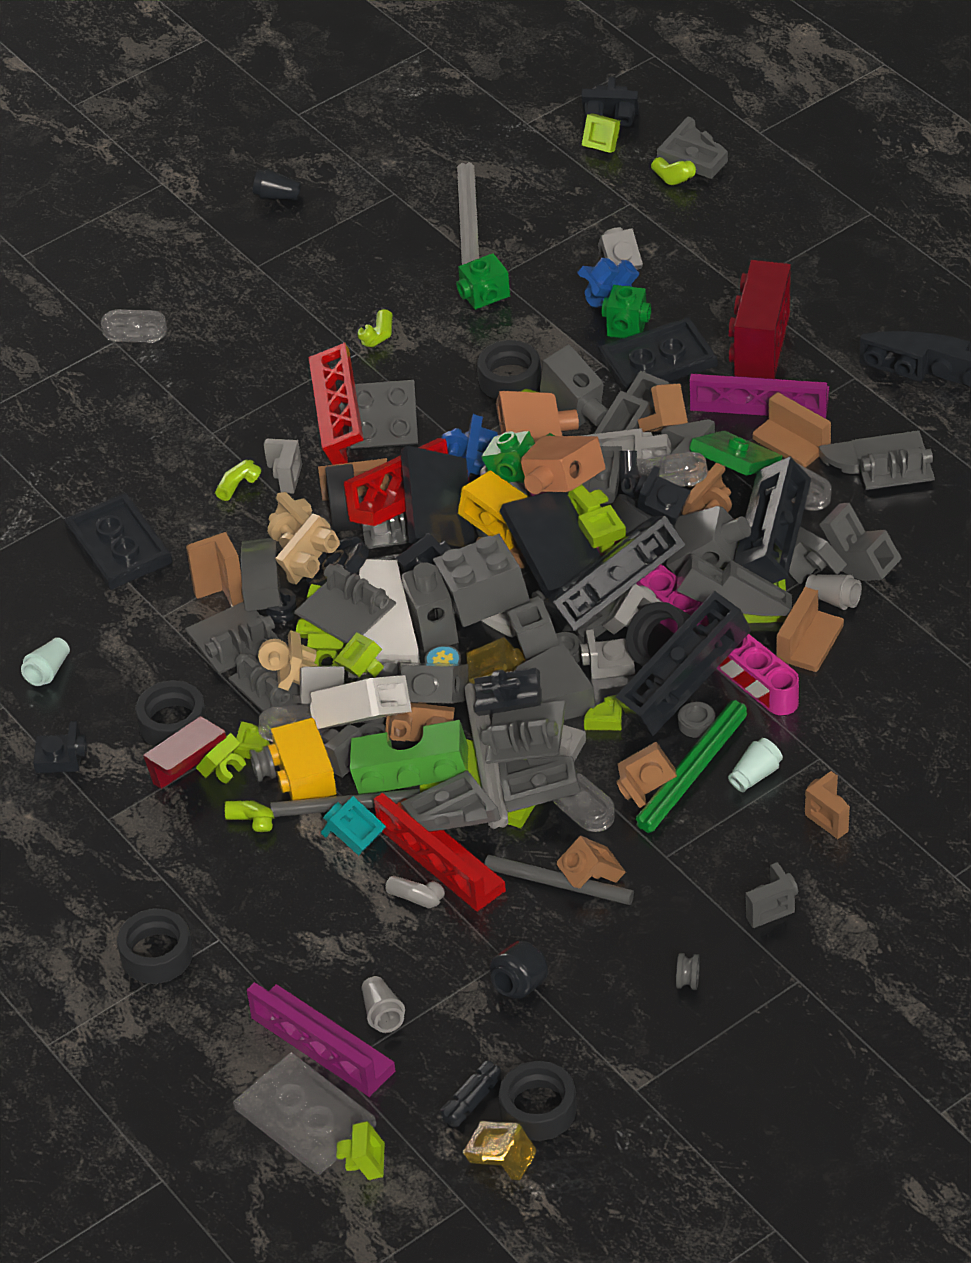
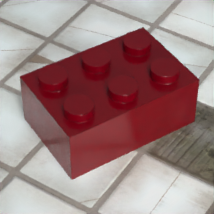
[729,260,791,379]

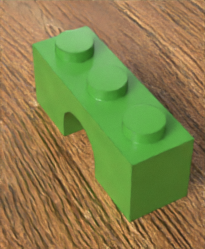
[350,720,468,794]

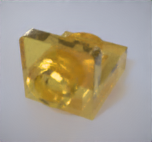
[467,637,526,684]
[463,1121,536,1180]

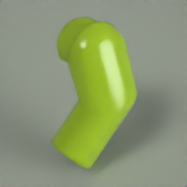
[651,157,696,185]
[357,310,393,347]

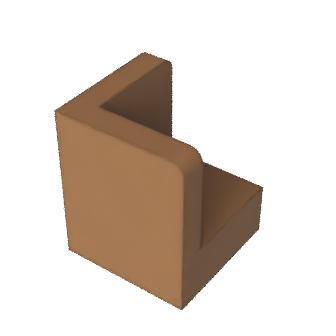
[638,384,688,432]

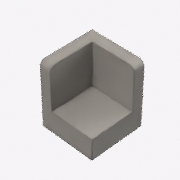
[293,665,344,704]

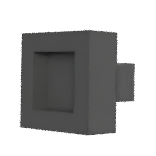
[321,724,362,777]

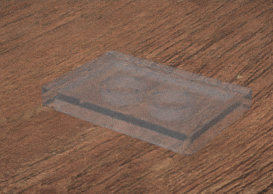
[233,1052,376,1175]

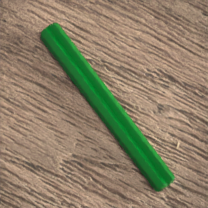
[636,700,747,833]

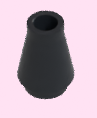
[253,168,301,200]

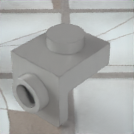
[598,227,643,269]

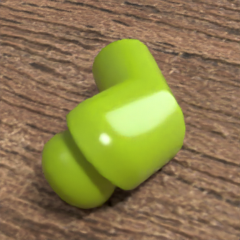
[215,460,261,501]
[225,801,274,832]

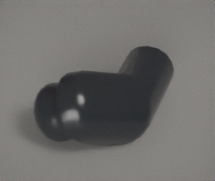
[619,451,641,498]

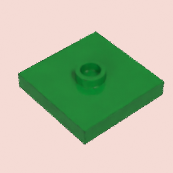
[689,431,783,476]

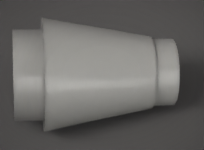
[805,574,862,610]
[362,976,405,1033]

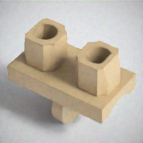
[268,492,330,541]
[275,514,340,585]
[258,630,318,691]

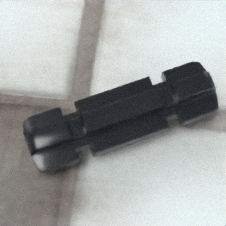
[440,1060,502,1127]

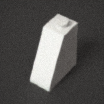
[310,675,412,729]

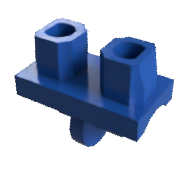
[578,258,639,308]
[441,414,498,477]

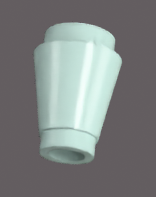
[21,638,70,686]
[728,738,783,792]

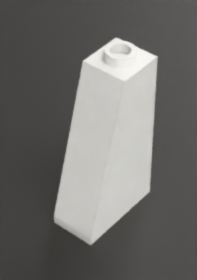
[348,559,420,678]

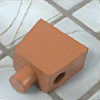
[496,391,579,443]
[521,436,606,494]

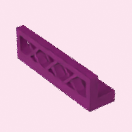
[690,374,829,419]
[247,982,395,1097]

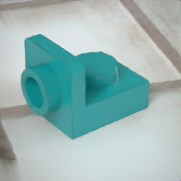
[320,796,386,856]

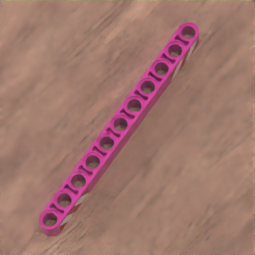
[529,492,799,716]

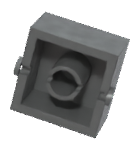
[433,534,530,627]

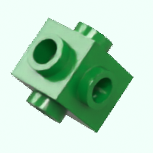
[456,253,510,310]
[602,285,651,338]
[481,431,535,483]

